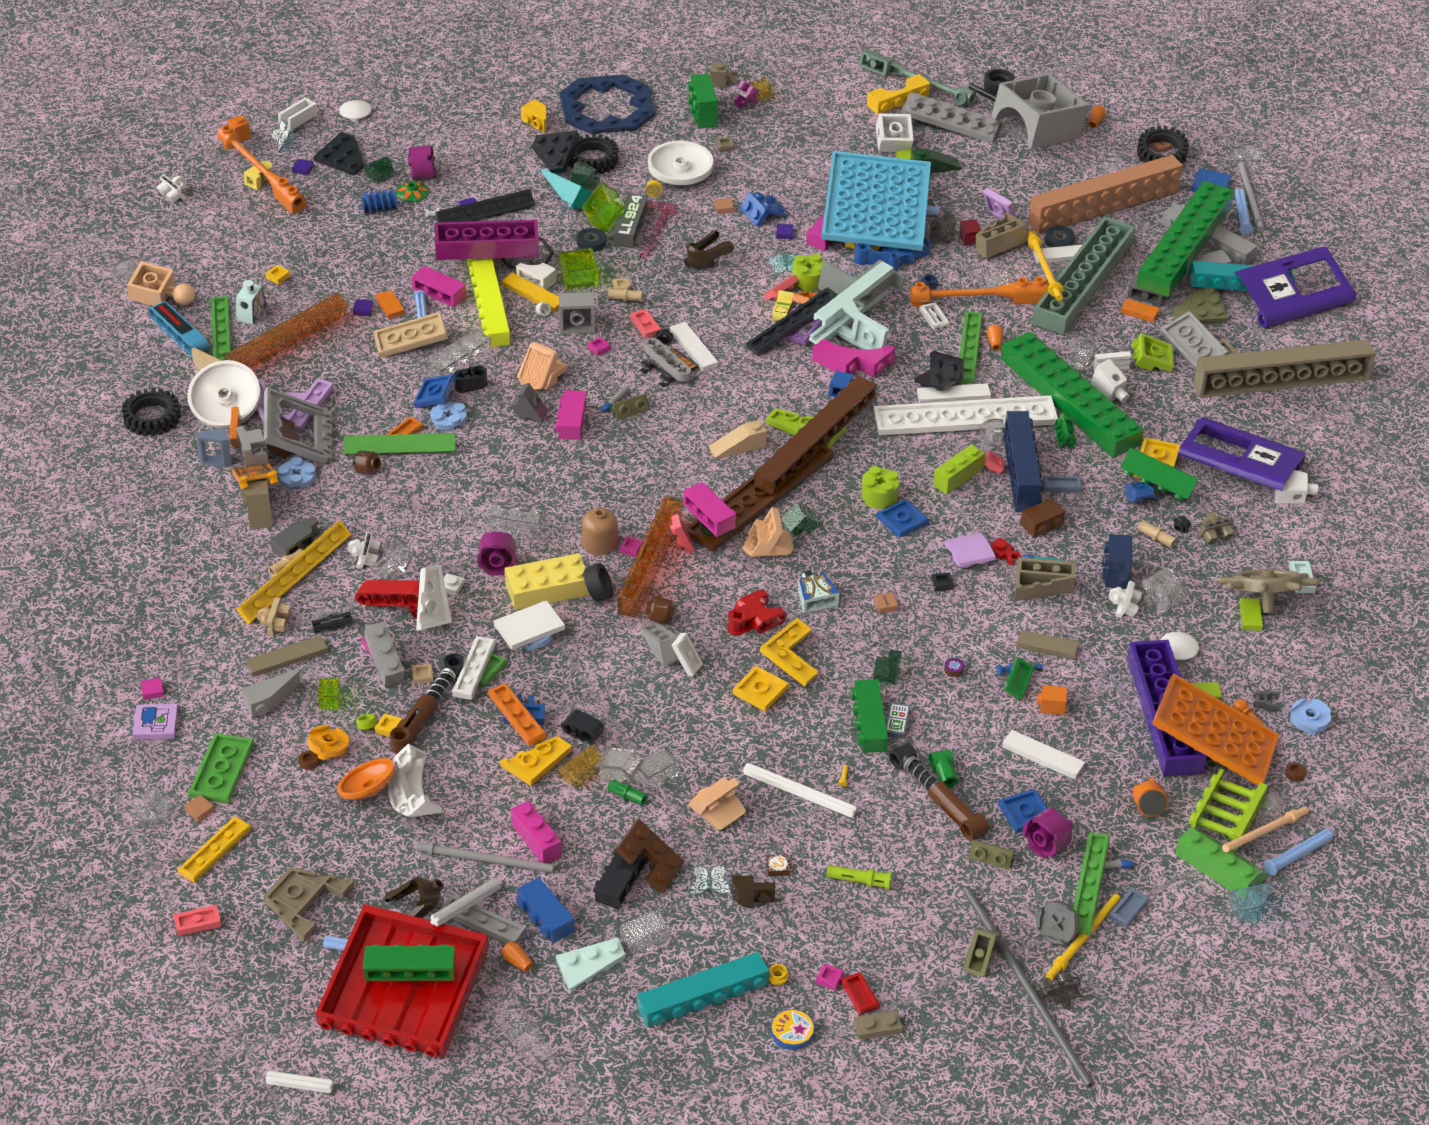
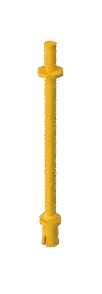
[1027,230,1064,301]

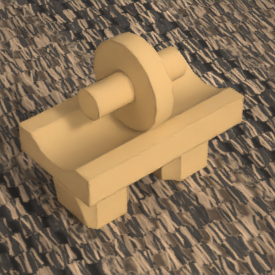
[257,598,291,636]

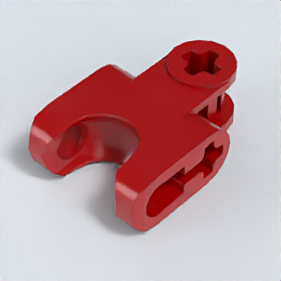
[727,589,787,636]

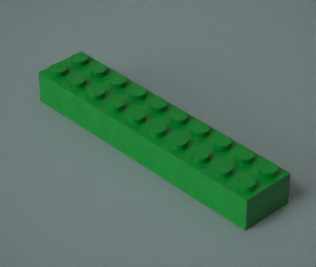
[1137,181,1235,297]
[1001,332,1144,458]

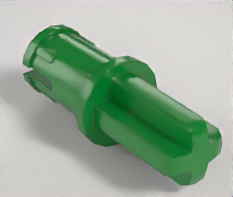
[607,780,648,806]

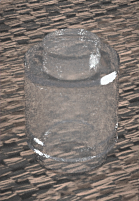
[1258,794,1285,824]

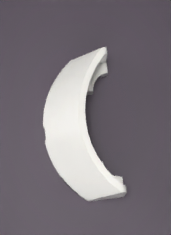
[388,744,442,817]

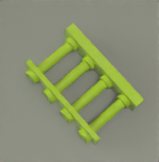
[1189,768,1268,851]

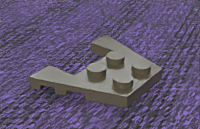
[264,867,355,942]

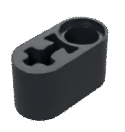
[454,366,488,393]
[561,709,605,745]

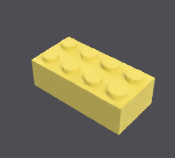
[505,553,590,610]

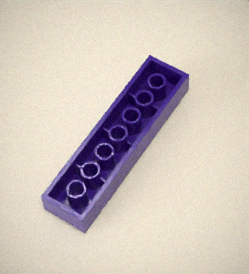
[1127,639,1207,777]

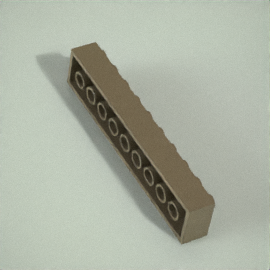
[1193,340,1376,398]

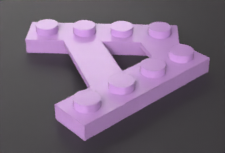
[256,378,334,432]

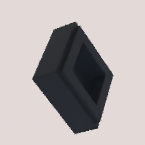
[931,572,954,592]

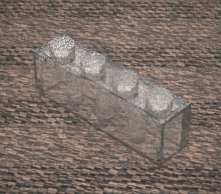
[424,328,492,378]

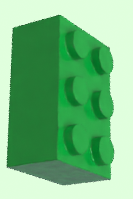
[687,74,718,129]

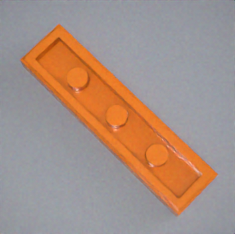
[488,683,546,747]

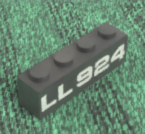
[611,193,648,248]

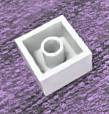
[876,114,914,152]

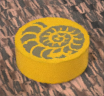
[646,180,663,197]

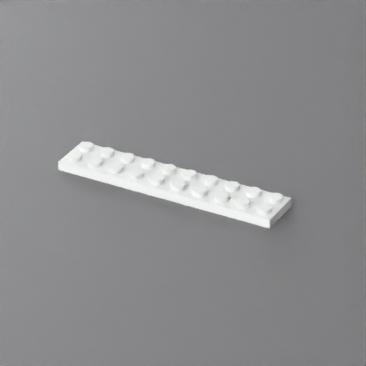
[873,396,1058,435]

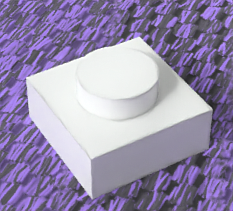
[444,573,465,596]

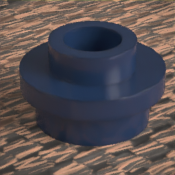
[921,274,938,289]

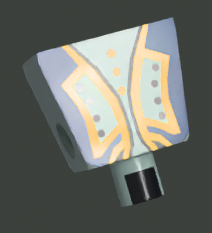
[236,280,267,324]
[798,570,839,613]

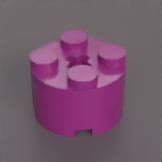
[408,145,436,180]
[477,532,516,576]
[1023,807,1073,858]

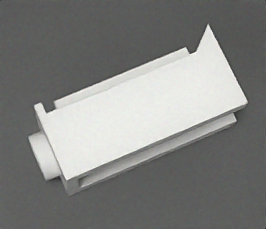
[278,98,317,134]

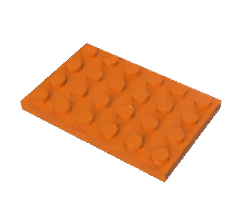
[1152,673,1280,785]

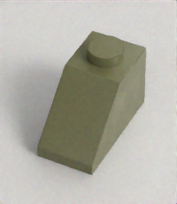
[963,927,1000,978]

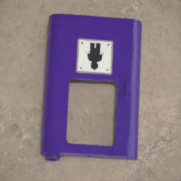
[1234,246,1356,328]
[1178,417,1306,491]

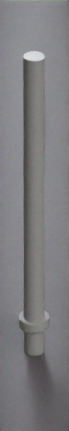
[1238,162,1265,232]
[416,842,554,873]

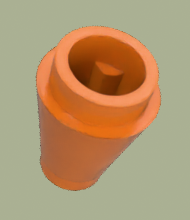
[1088,105,1106,128]
[986,325,1004,351]
[501,941,533,972]

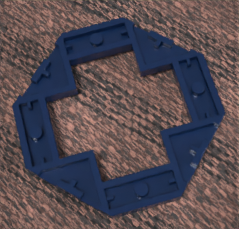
[559,74,655,134]

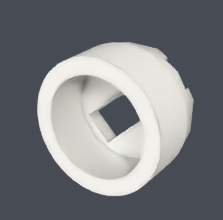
[535,302,551,316]

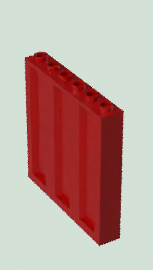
[315,904,490,1058]

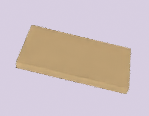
[373,312,448,358]

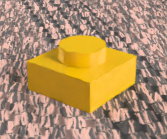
[265,265,290,285]
[375,714,402,737]

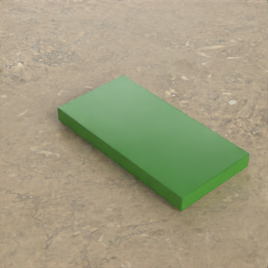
[188,733,255,804]

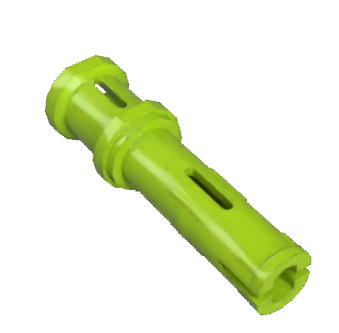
[826,865,892,891]

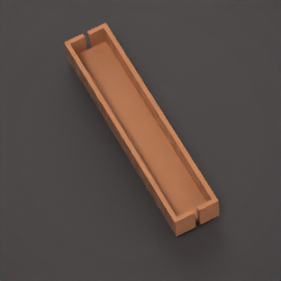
[1028,155,1183,234]

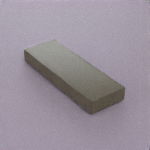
[1016,629,1079,660]

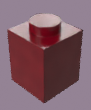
[959,219,981,246]

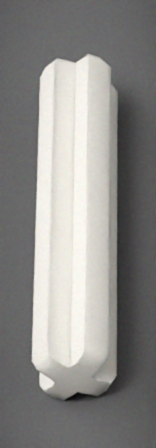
[266,1071,333,1093]

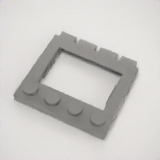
[264,387,333,464]

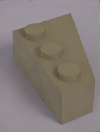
[976,212,1027,258]
[241,478,273,530]
[1015,557,1076,601]

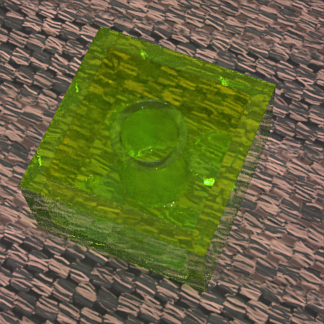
[582,182,625,232]
[558,248,599,289]

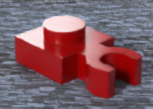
[989,537,1021,566]

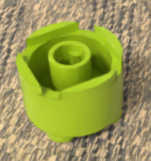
[792,253,824,292]
[861,466,899,509]

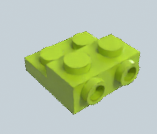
[1131,333,1174,372]

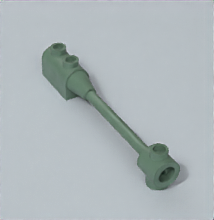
[858,49,976,107]

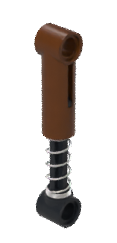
[390,653,464,754]
[889,742,989,841]

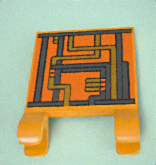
[232,463,278,489]

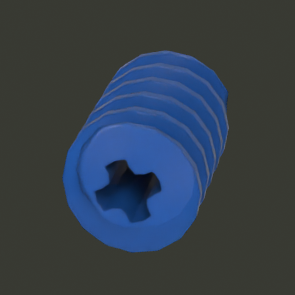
[361,189,397,214]

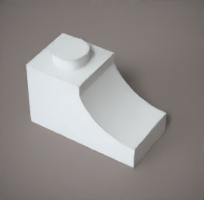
[516,263,556,290]

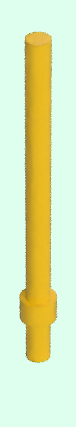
[1046,894,1121,981]

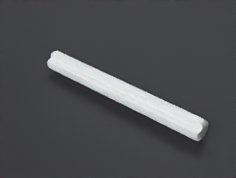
[430,878,502,927]

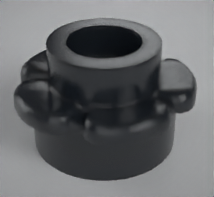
[656,329,673,345]
[1173,515,1191,533]

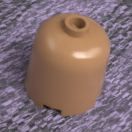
[581,508,619,556]

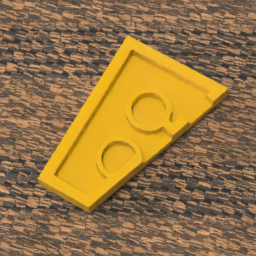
[500,736,572,786]

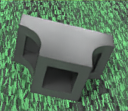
[511,383,548,422]

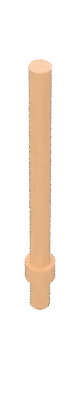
[1222,807,1309,853]

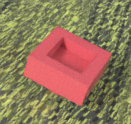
[984,450,1004,474]

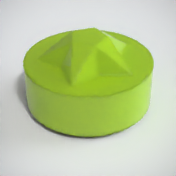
[356,714,377,730]

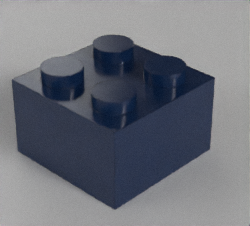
[1101,534,1133,589]

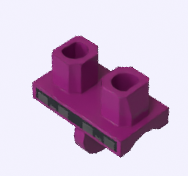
[730,80,759,108]

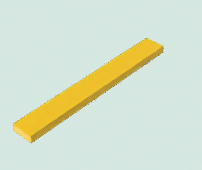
[236,520,352,624]

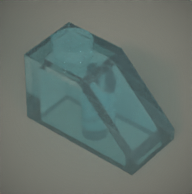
[1229,882,1274,923]

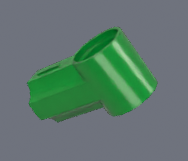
[929,749,959,788]

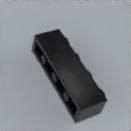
[593,835,649,910]

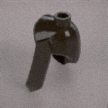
[684,230,735,269]
[385,877,444,918]

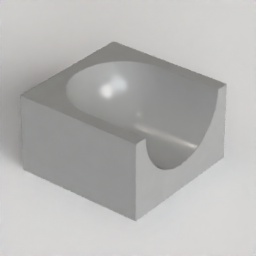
[992,73,1089,149]

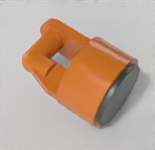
[1132,777,1168,817]

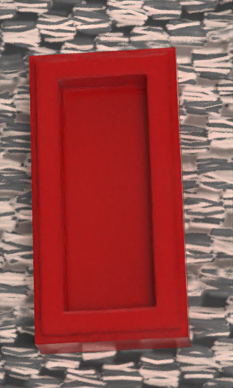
[840,972,880,1015]

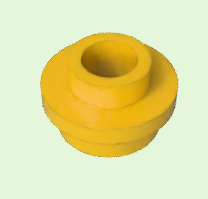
[769,964,789,985]

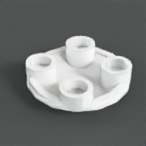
[339,100,372,122]
[1161,632,1199,661]

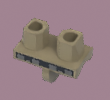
[1197,512,1235,544]

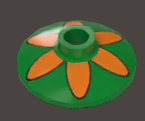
[396,182,429,202]

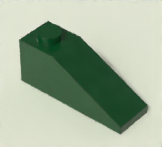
[910,149,961,173]

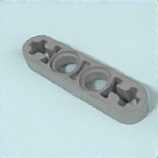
[644,338,691,382]

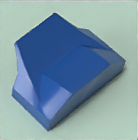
[1125,482,1161,503]

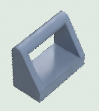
[196,428,232,468]

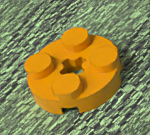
[307,725,349,760]

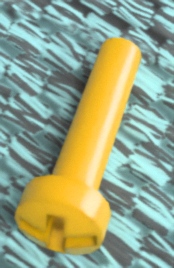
[838,765,849,787]

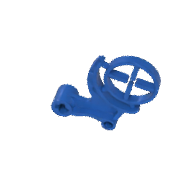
[854,236,931,272]

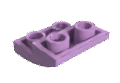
[945,533,995,568]

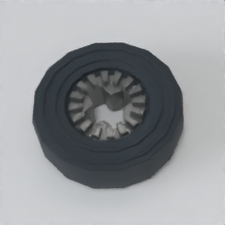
[1044,226,1075,248]
[576,228,607,252]

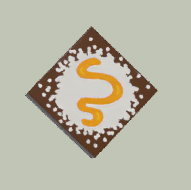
[766,854,790,876]

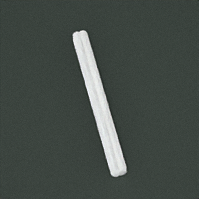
[743,763,857,818]

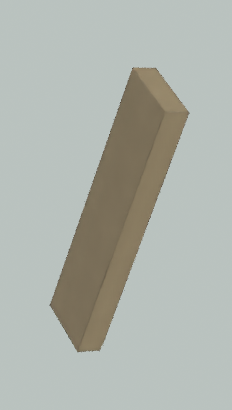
[246,635,328,677]

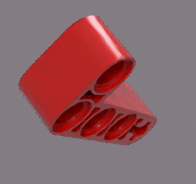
[355,580,420,619]

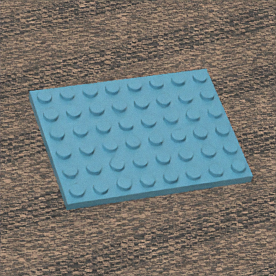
[821,151,931,251]

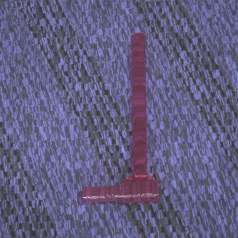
[639,200,677,259]

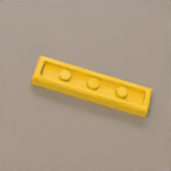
[501,272,559,313]
[178,816,251,883]

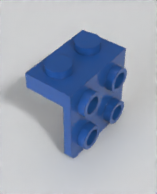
[740,192,788,227]

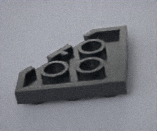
[531,130,580,173]
[313,132,364,176]

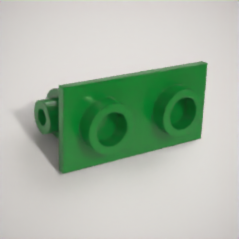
[1054,412,1076,449]

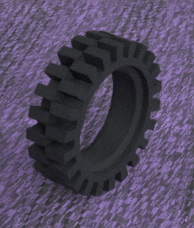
[1137,125,1189,165]
[569,134,618,175]
[122,388,181,437]

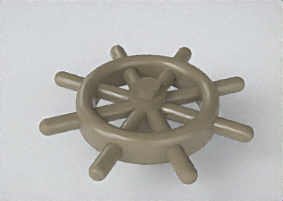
[1217,569,1319,613]

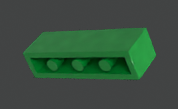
[1120,447,1198,501]
[850,679,888,753]
[363,944,456,981]

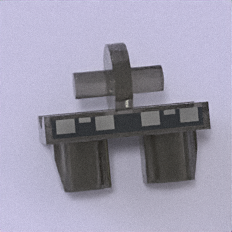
[1039,971,1081,1009]

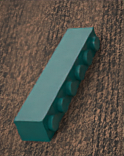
[1188,260,1295,291]
[637,952,769,1027]

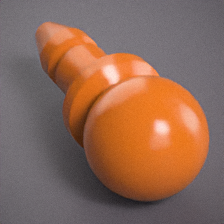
[1233,699,1263,725]

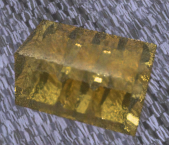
[556,744,607,786]

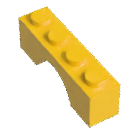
[867,74,930,115]

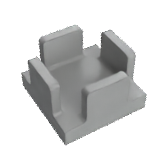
[236,426,269,467]

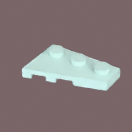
[556,938,625,993]

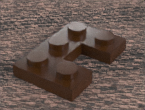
[615,819,685,893]

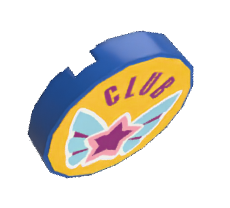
[770,1009,815,1050]

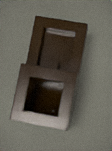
[732,875,775,909]

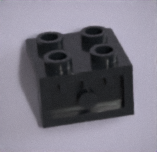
[914,351,964,391]

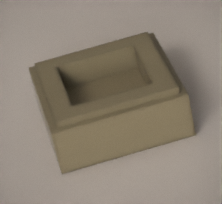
[715,137,735,152]

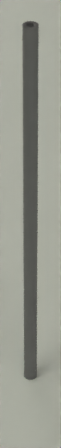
[962,886,1094,1088]

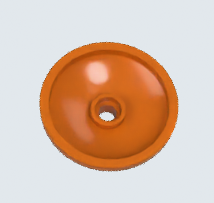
[337,758,395,800]

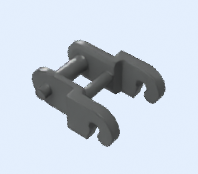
[1253,691,1279,712]

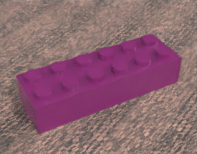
[435,219,539,260]

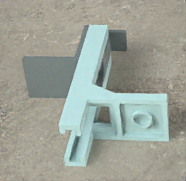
[809,260,905,350]

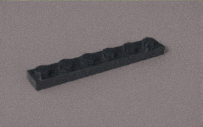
[435,189,535,223]
[746,287,838,357]

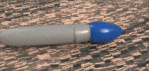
[601,387,628,412]
[1104,859,1135,869]

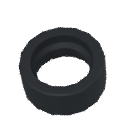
[983,68,1014,95]
[584,563,613,602]

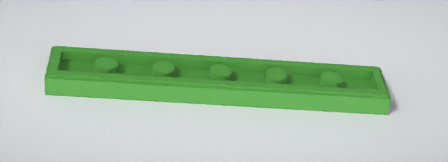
[211,296,232,361]
[959,311,983,384]
[344,433,456,455]
[1073,832,1110,935]

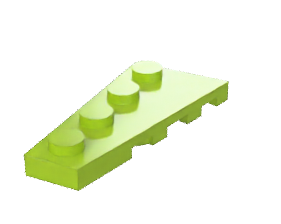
[766,408,847,449]

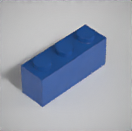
[516,877,575,943]

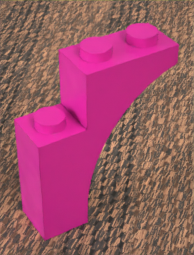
[812,338,896,378]

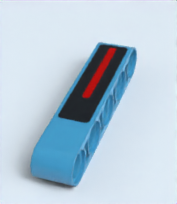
[148,301,209,357]

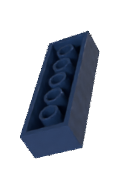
[1003,411,1044,512]

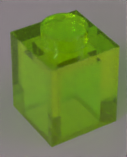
[318,678,341,710]

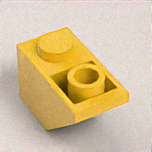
[521,99,546,133]

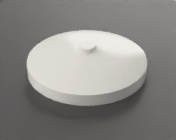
[648,141,713,185]
[188,360,261,428]

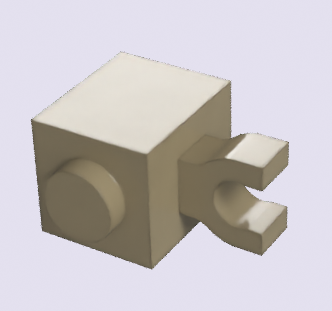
[710,62,738,88]

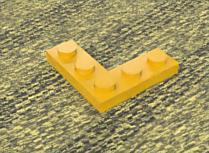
[760,618,818,687]

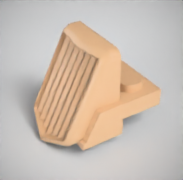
[517,342,568,390]
[742,507,794,557]
[688,777,746,830]

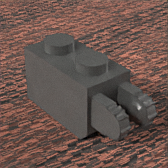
[270,517,320,558]

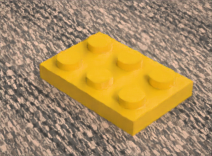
[1133,437,1181,479]

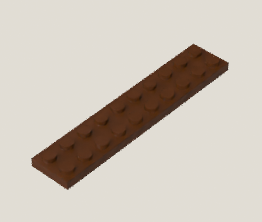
[686,446,834,552]

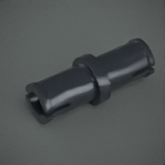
[311,611,353,633]

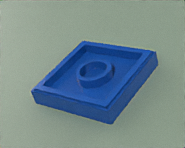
[1191,168,1231,192]
[413,374,457,408]
[876,498,929,538]
[997,789,1048,834]

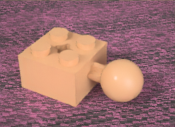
[127,261,195,306]

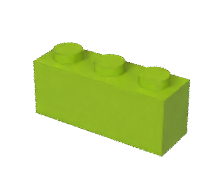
[933,444,985,494]

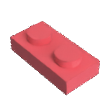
[763,274,798,300]
[630,309,661,339]
[670,514,694,553]
[173,905,221,936]

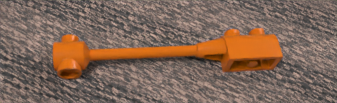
[217,125,307,214]
[910,277,1049,308]

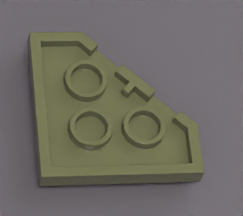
[1173,287,1228,324]

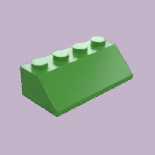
[1176,827,1270,900]

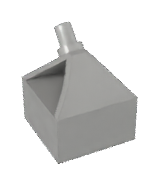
[558,292,595,333]

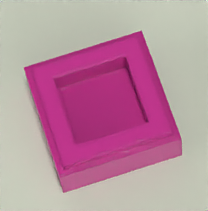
[587,337,611,356]
[619,536,644,557]
[141,678,164,700]
[815,963,845,991]

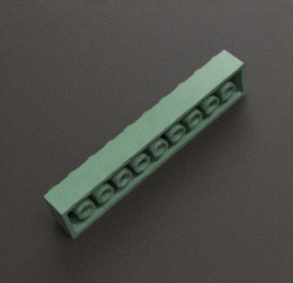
[1032,216,1135,335]

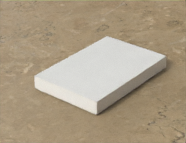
[494,600,565,650]

